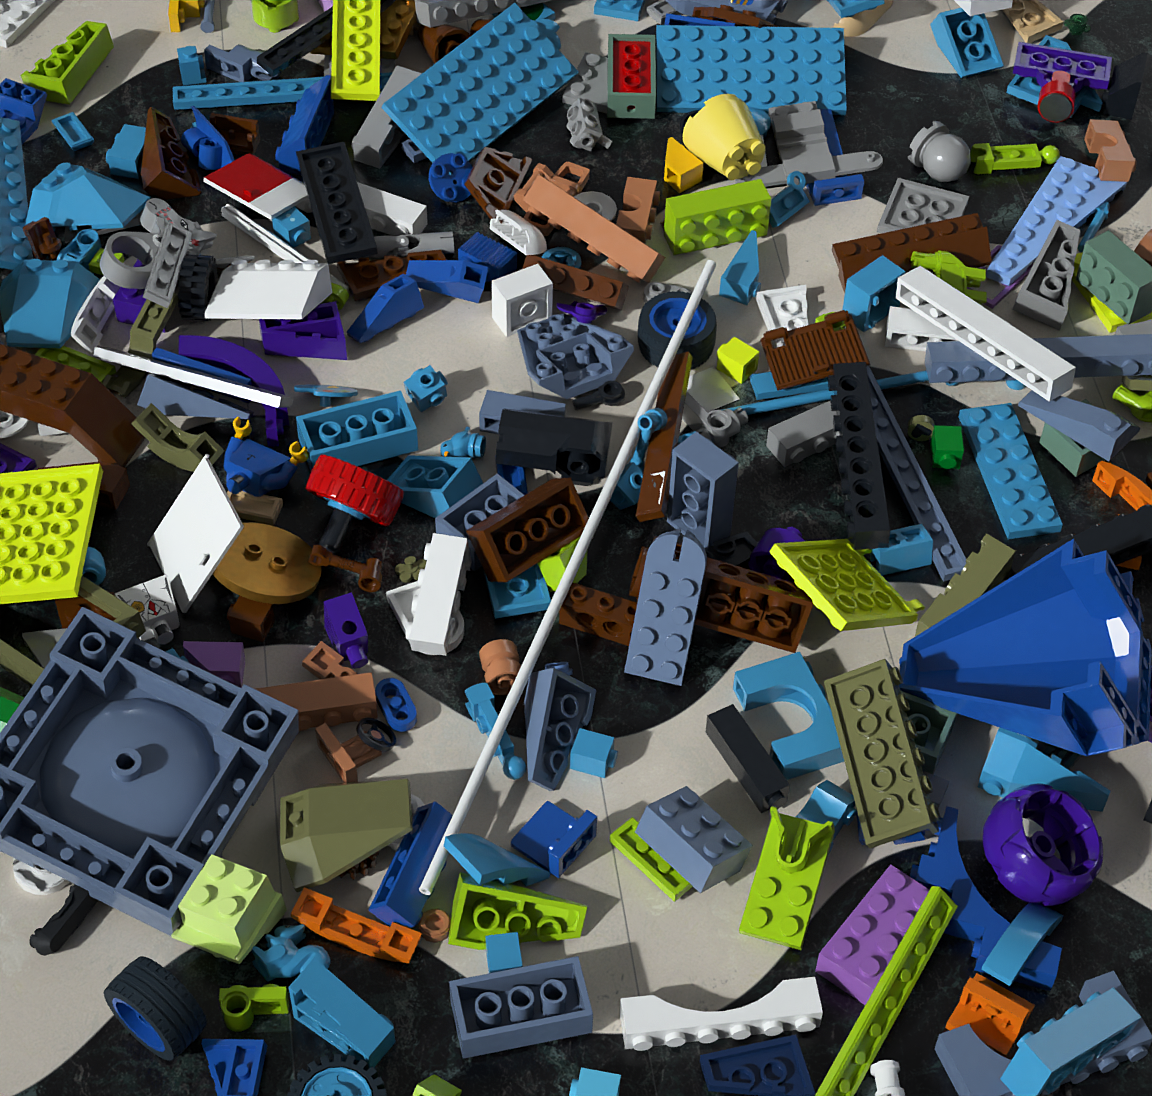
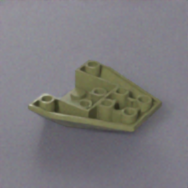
[280,779,413,892]

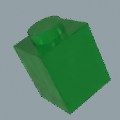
[930,425,964,469]

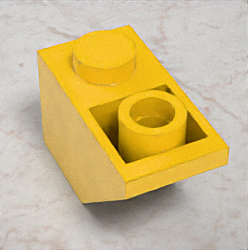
[664,137,703,193]

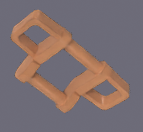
[514,162,590,236]

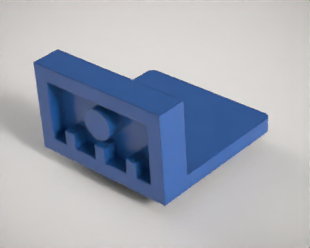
[511,801,597,879]

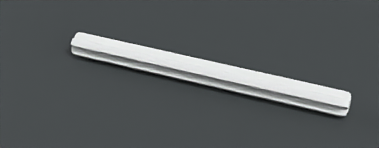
[221,204,349,294]

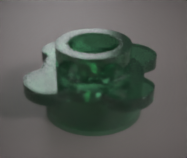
[1064,14,1091,35]

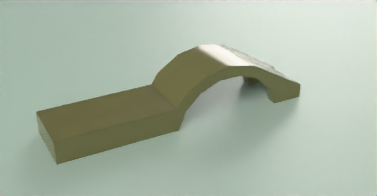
[102,293,179,398]

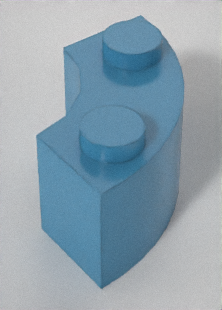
[795,780,857,855]

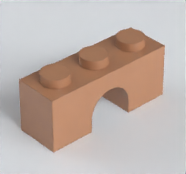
[1084,119,1136,182]
[616,177,660,244]

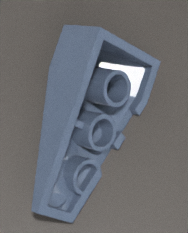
[137,373,254,419]
[1018,390,1140,461]
[524,668,596,791]

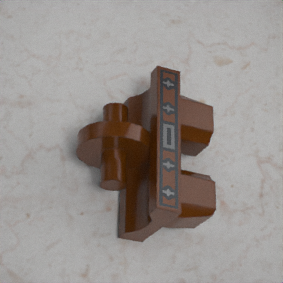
[23,217,62,261]

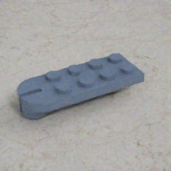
[624,528,707,686]

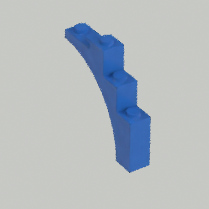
[910,806,1062,991]

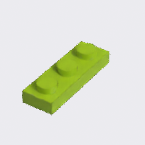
[35,346,116,383]
[609,817,693,902]

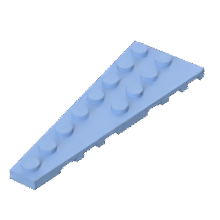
[986,156,1127,286]

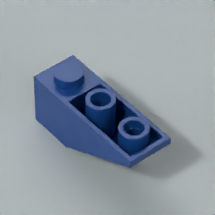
[406,260,488,303]
[347,274,425,343]

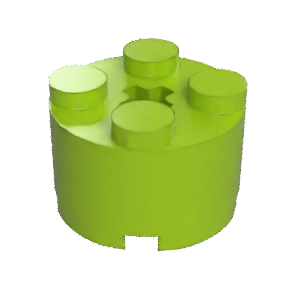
[251,0,299,33]

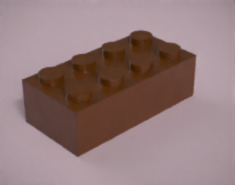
[466,478,589,582]

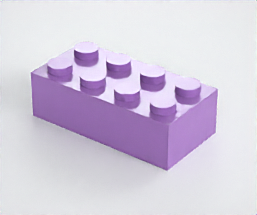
[815,864,929,1005]

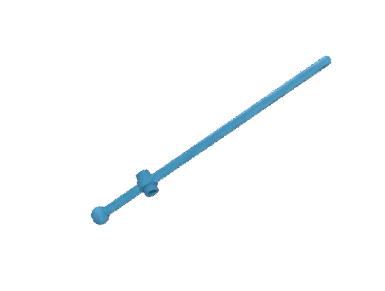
[721,370,958,415]

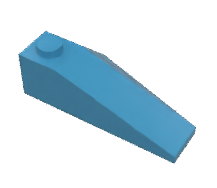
[977,727,1111,812]

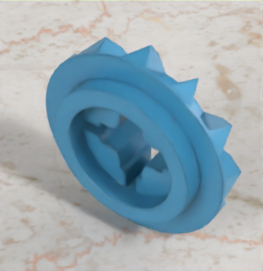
[542,247,581,269]

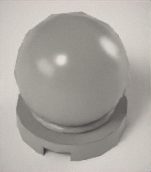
[908,121,971,182]

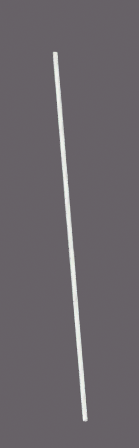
[419,260,716,895]

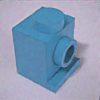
[177,46,207,86]

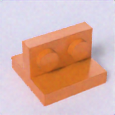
[945,973,1035,1057]

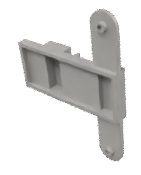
[735,101,883,187]

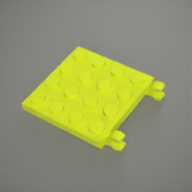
[770,539,925,631]

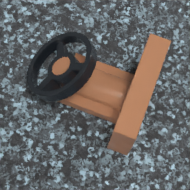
[315,718,396,783]

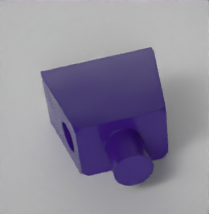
[324,592,368,669]

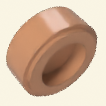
[419,909,451,943]

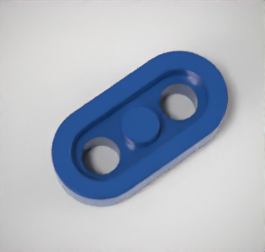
[375,678,417,732]

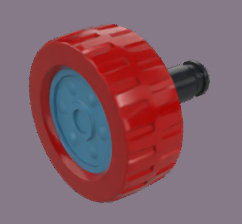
[306,454,404,555]

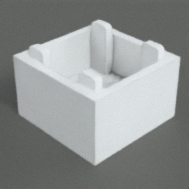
[492,264,553,337]

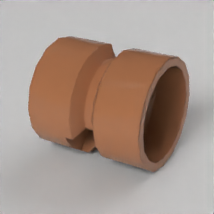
[479,639,521,695]

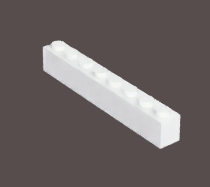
[896,266,1076,402]

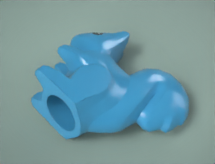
[251,924,331,982]

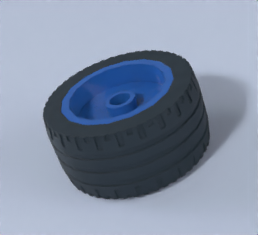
[637,291,717,370]
[103,956,207,1061]

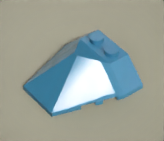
[25,163,150,231]

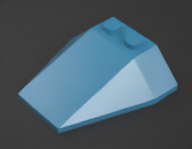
[0,259,100,348]

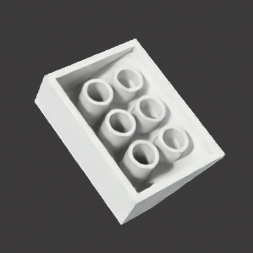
[205,260,332,319]

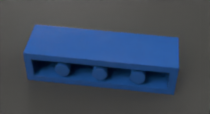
[368,801,453,928]

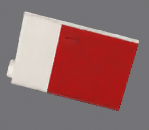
[204,153,312,220]

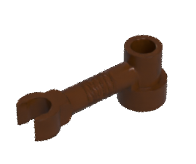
[309,545,383,592]

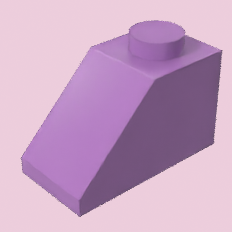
[183,641,246,688]

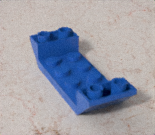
[0,78,47,144]

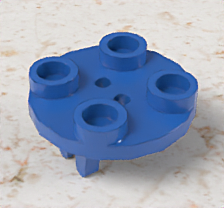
[429,153,473,203]

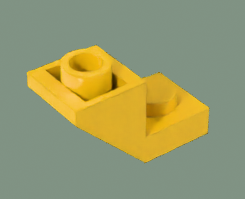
[168,0,205,32]

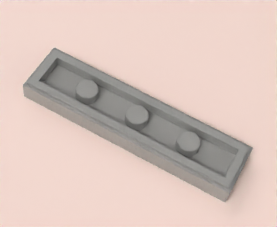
[143,222,192,308]

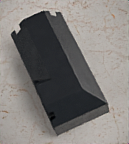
[496,408,613,486]

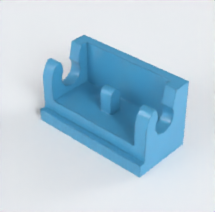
[870,524,933,575]

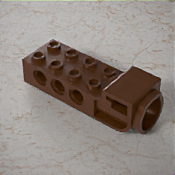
[629,536,813,653]

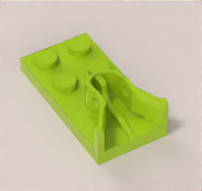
[739,806,835,950]

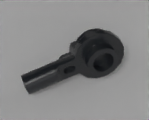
[572,381,625,410]

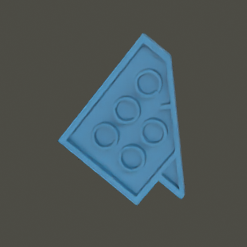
[1006,35,1102,118]

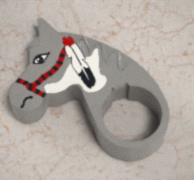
[100,198,217,289]

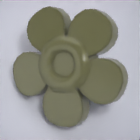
[395,556,426,583]

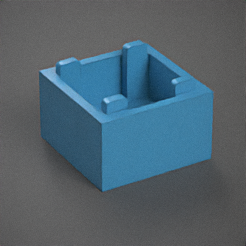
[842,255,906,332]

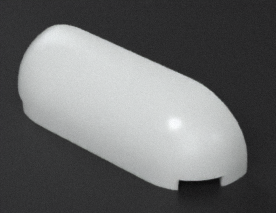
[490,210,547,255]

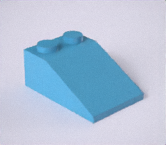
[930,8,1004,78]
[387,455,483,518]

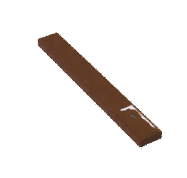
[636,351,692,522]

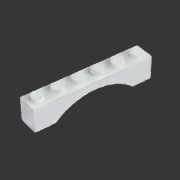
[620,977,823,1051]

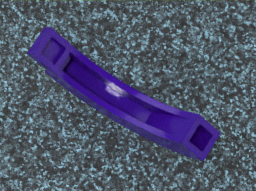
[178,335,289,447]

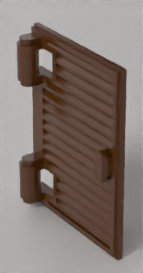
[760,310,870,391]

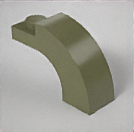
[131,403,225,472]

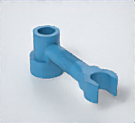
[628,408,667,471]

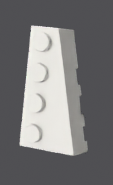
[406,533,472,656]

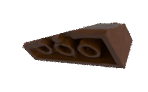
[141,107,201,200]

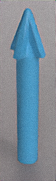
[1078,202,1109,252]

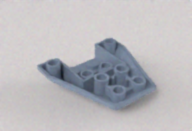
[517,313,634,399]

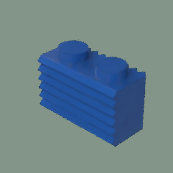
[458,232,517,282]

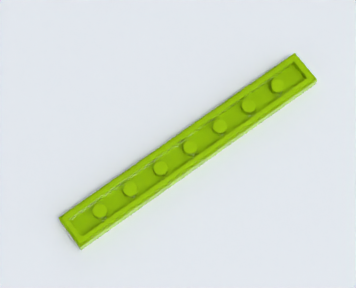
[815,886,958,1096]

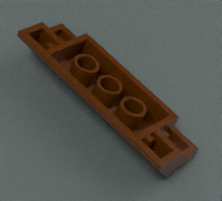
[832,213,992,293]

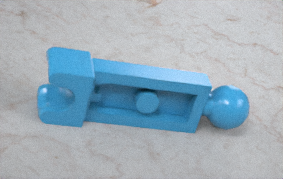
[465,683,527,780]

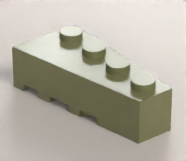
[915,534,1016,637]

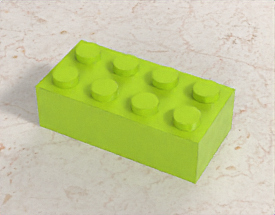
[664,179,772,256]

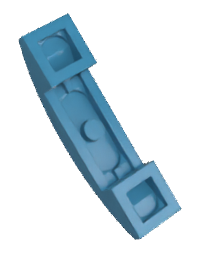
[981,902,1064,986]

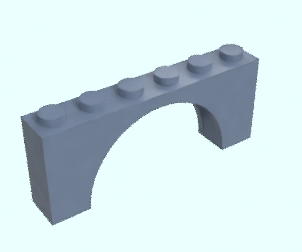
[934,971,1152,1096]

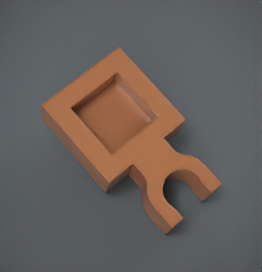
[302,641,357,679]

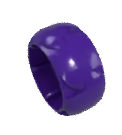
[983,783,1103,906]

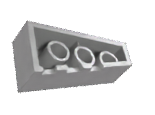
[351,65,422,169]
[1012,220,1080,330]

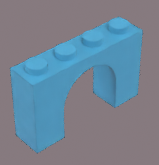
[733,652,844,780]

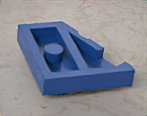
[201,1039,267,1096]

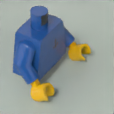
[224,417,309,497]

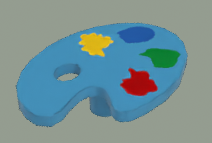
[294,384,358,407]

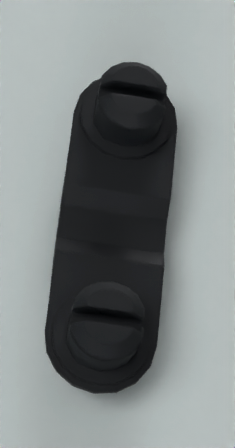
[29,883,99,956]

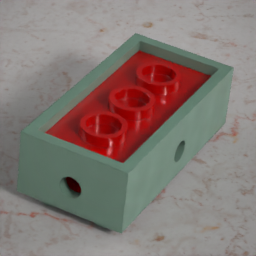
[607,34,656,119]

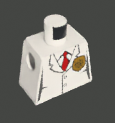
[115,574,180,644]

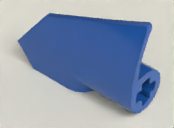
[181,106,235,170]

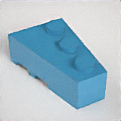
[289,958,395,1068]

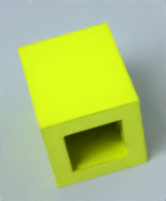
[716,337,759,384]

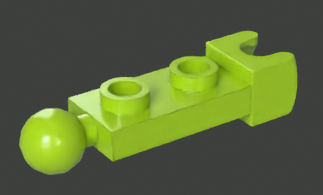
[970,143,1060,174]

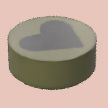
[908,415,935,441]

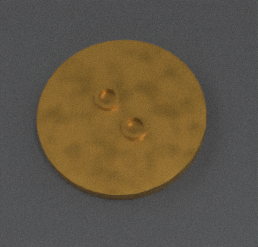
[213,523,321,604]

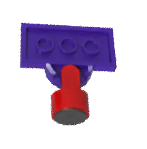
[1013,42,1112,122]

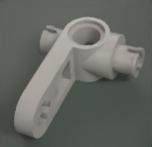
[682,392,748,448]

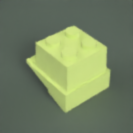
[171,854,287,964]

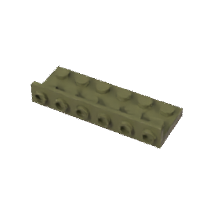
[824,659,941,848]

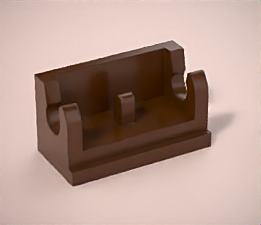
[210,113,260,155]

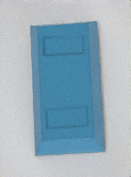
[51,112,94,151]

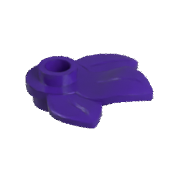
[556,301,607,324]

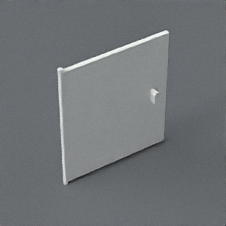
[147,454,244,613]

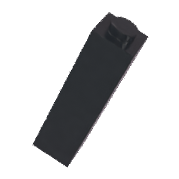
[705,704,790,813]

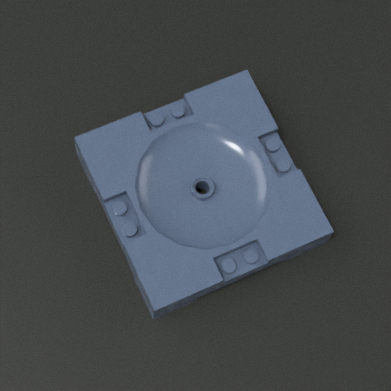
[0,607,299,937]

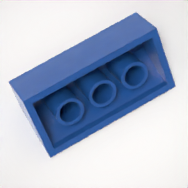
[275,75,334,175]

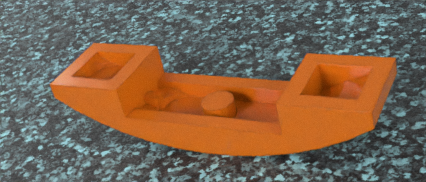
[1092,461,1152,511]
[291,887,422,963]

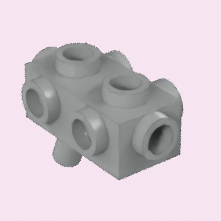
[566,98,612,151]

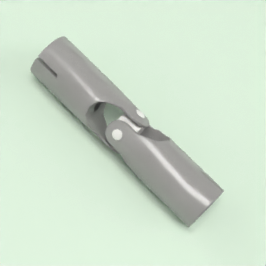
[353,231,454,261]

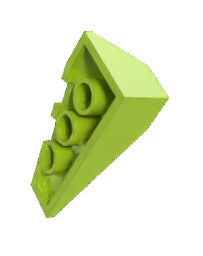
[448,872,587,950]

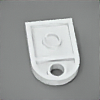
[386,581,464,655]

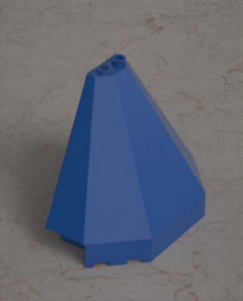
[899,539,1152,756]

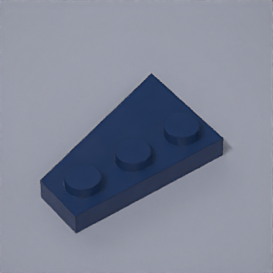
[700,1034,816,1096]

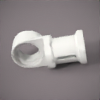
[870,1060,905,1096]

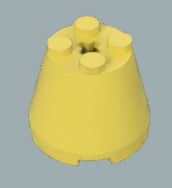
[683,94,765,180]

